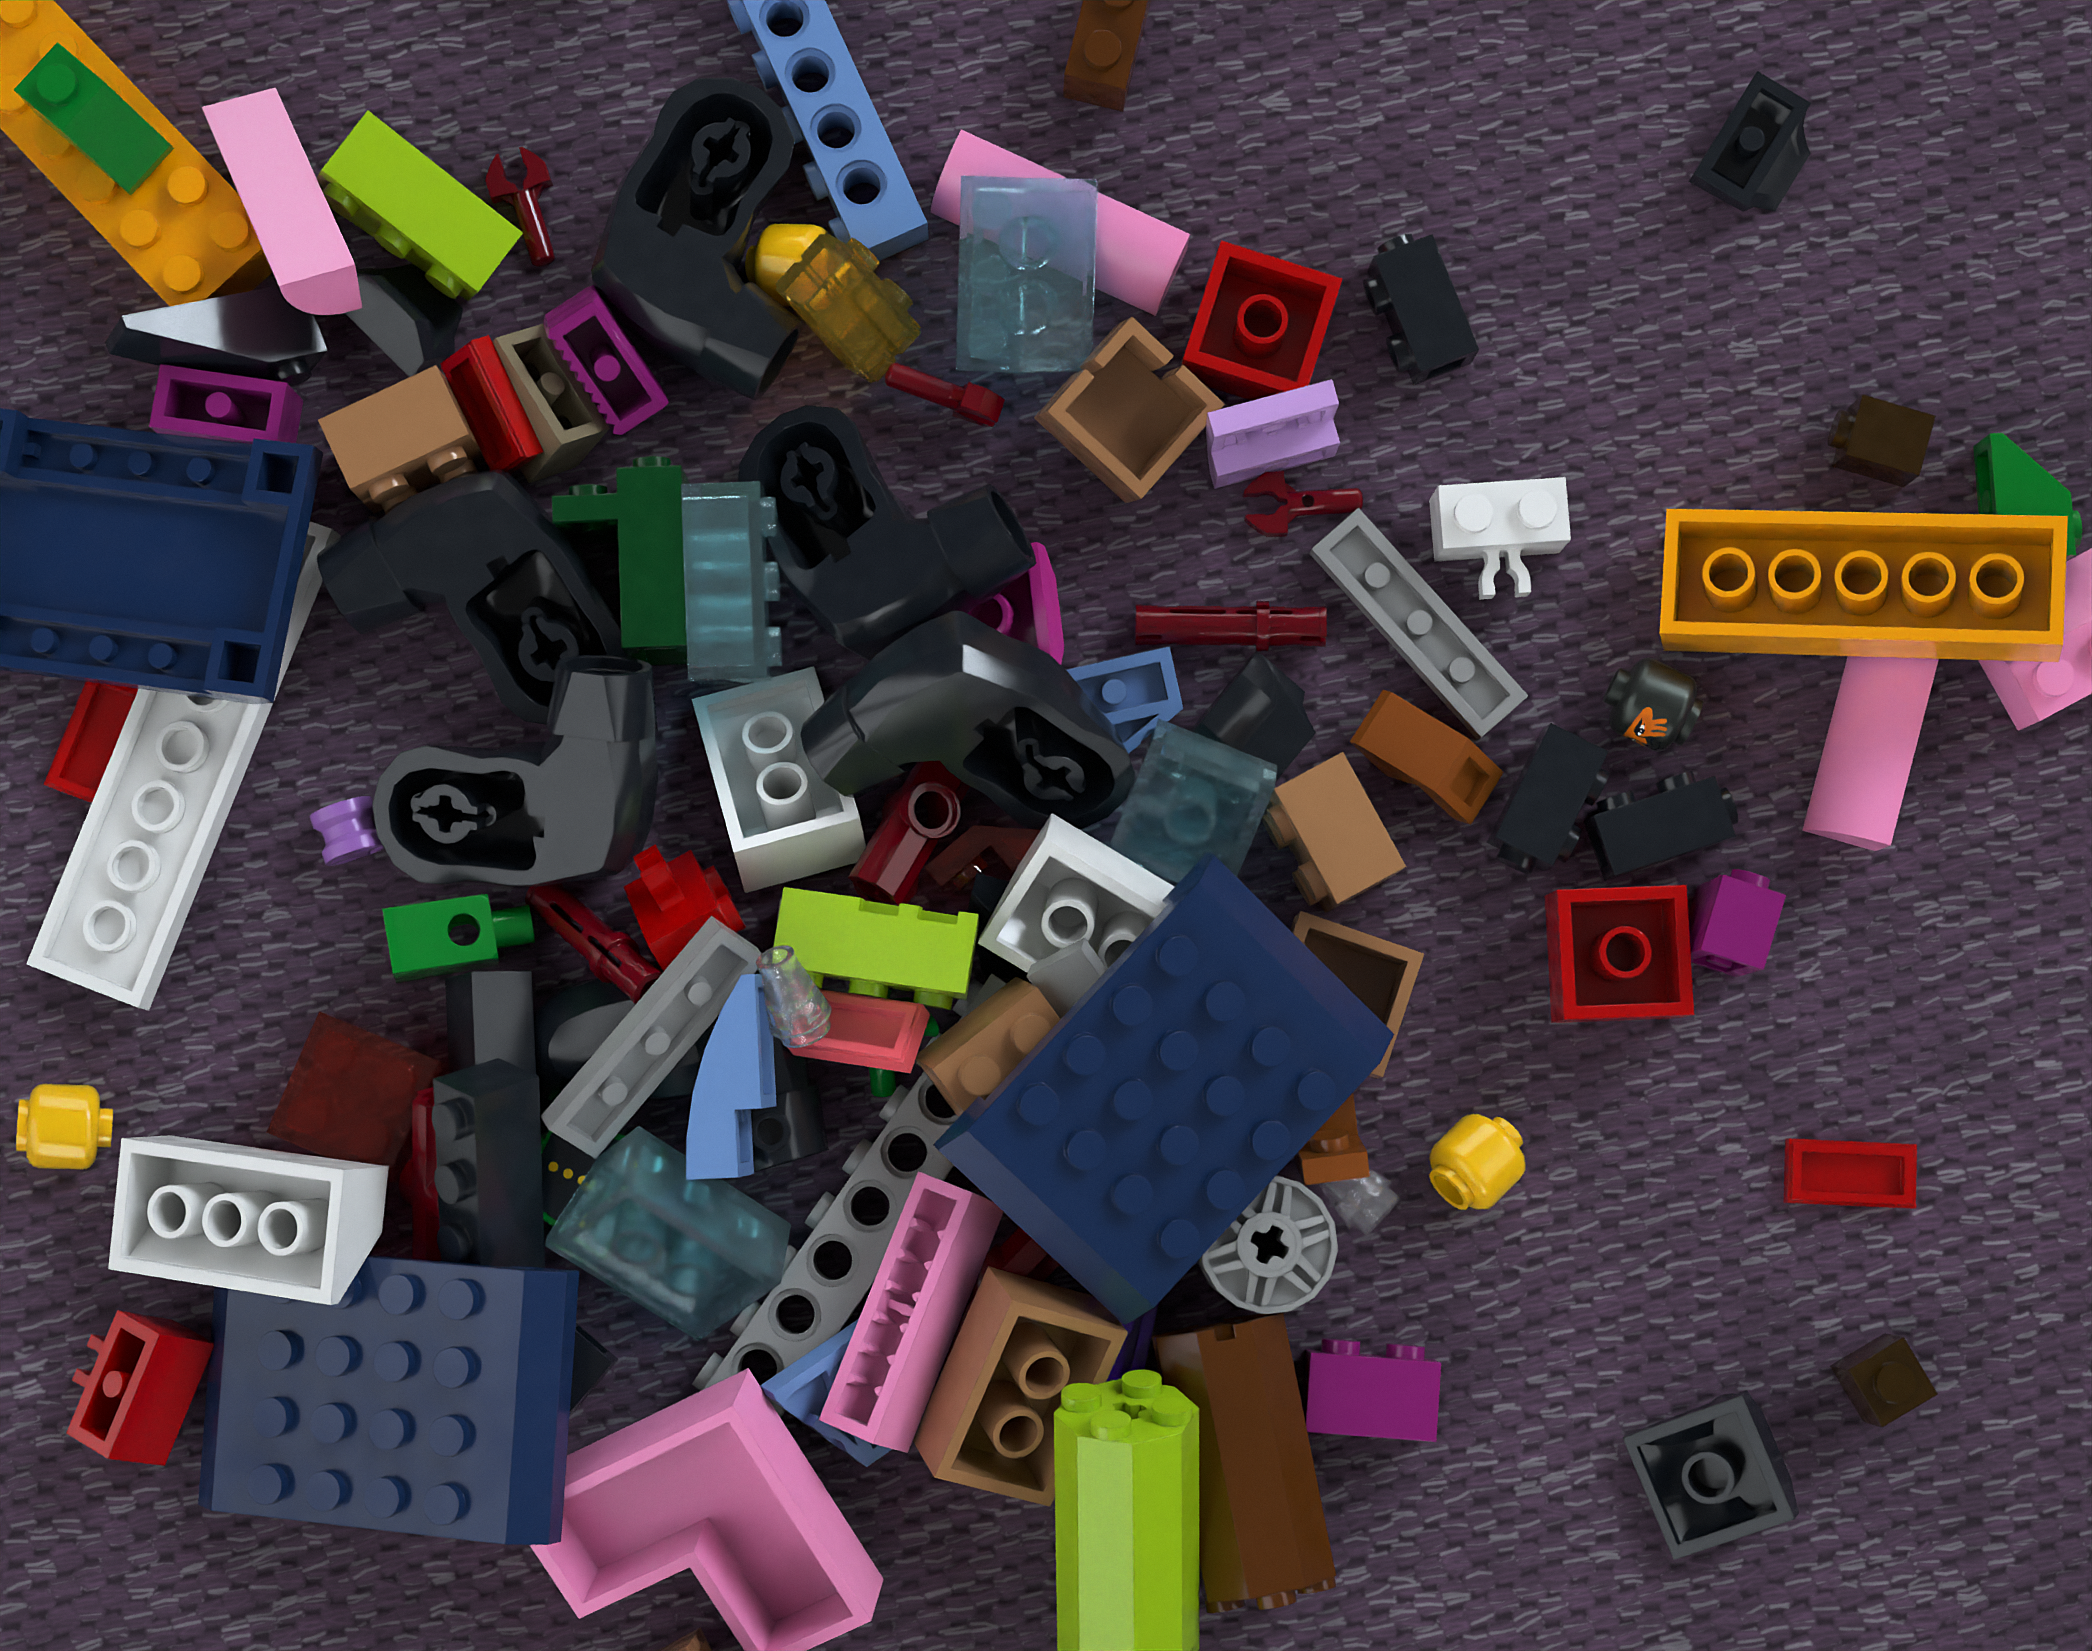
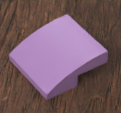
[1206,379,1340,489]

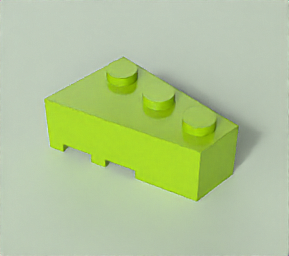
[317,110,523,301]
[770,887,979,1010]

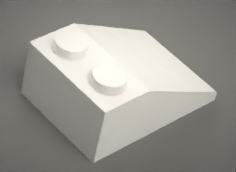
[692,666,866,893]

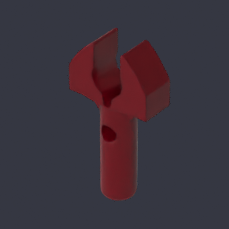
[485,147,555,267]
[885,363,1005,427]
[1242,471,1363,538]

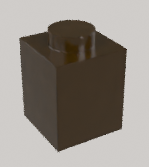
[1827,394,1936,487]
[1830,1333,1938,1428]

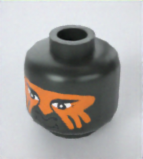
[1603,657,1704,752]

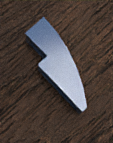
[686,974,777,1180]

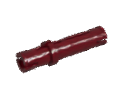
[1135,601,1327,651]
[525,883,663,1005]

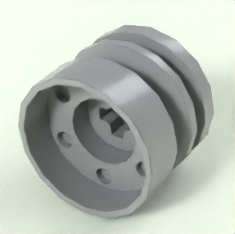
[1197,1175,1338,1314]

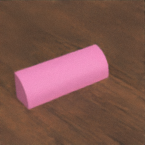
[202,87,362,315]
[930,130,1190,316]
[1802,656,1939,851]
[819,1171,1003,1453]

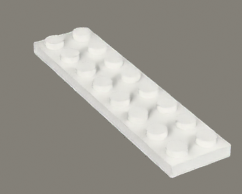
[26,522,341,1010]

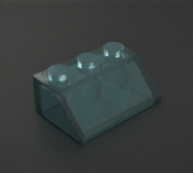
[956,174,1098,373]
[681,481,782,686]
[545,1126,791,1341]

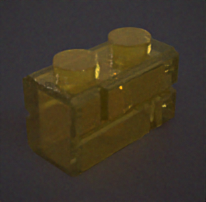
[776,233,921,383]

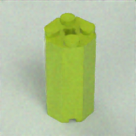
[1054,1369,1199,1651]

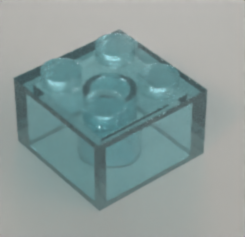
[1108,718,1278,883]

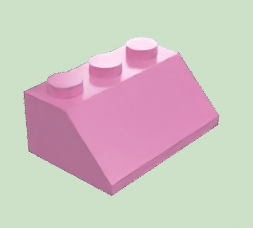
[1978,548,2092,731]

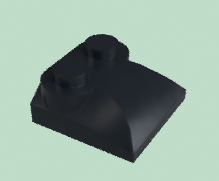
[1623,1390,1799,1560]

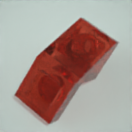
[924,825,1041,892]

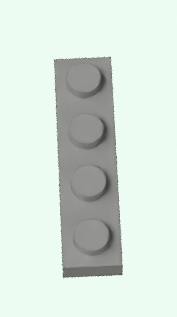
[1309,508,1528,740]
[540,916,766,1159]

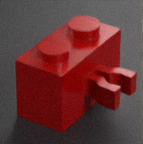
[624,844,746,971]
[66,1310,214,1466]

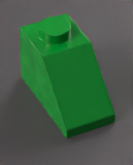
[14,42,174,195]
[1973,433,2082,561]

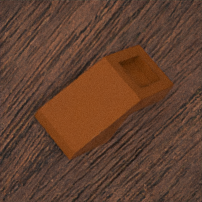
[1350,690,1504,825]
[1295,1093,1370,1185]

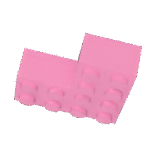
[530,1368,884,1651]

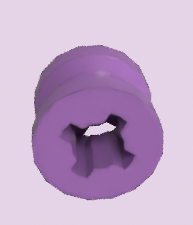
[310,796,384,866]

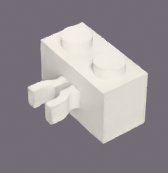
[1429,477,1571,600]

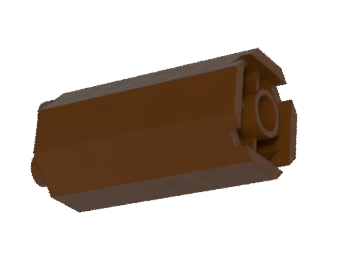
[1151,1312,1336,1613]

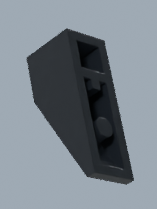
[105,286,328,387]

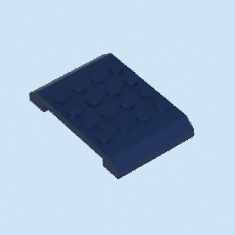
[0,408,323,704]
[933,852,1394,1325]
[198,1255,579,1545]

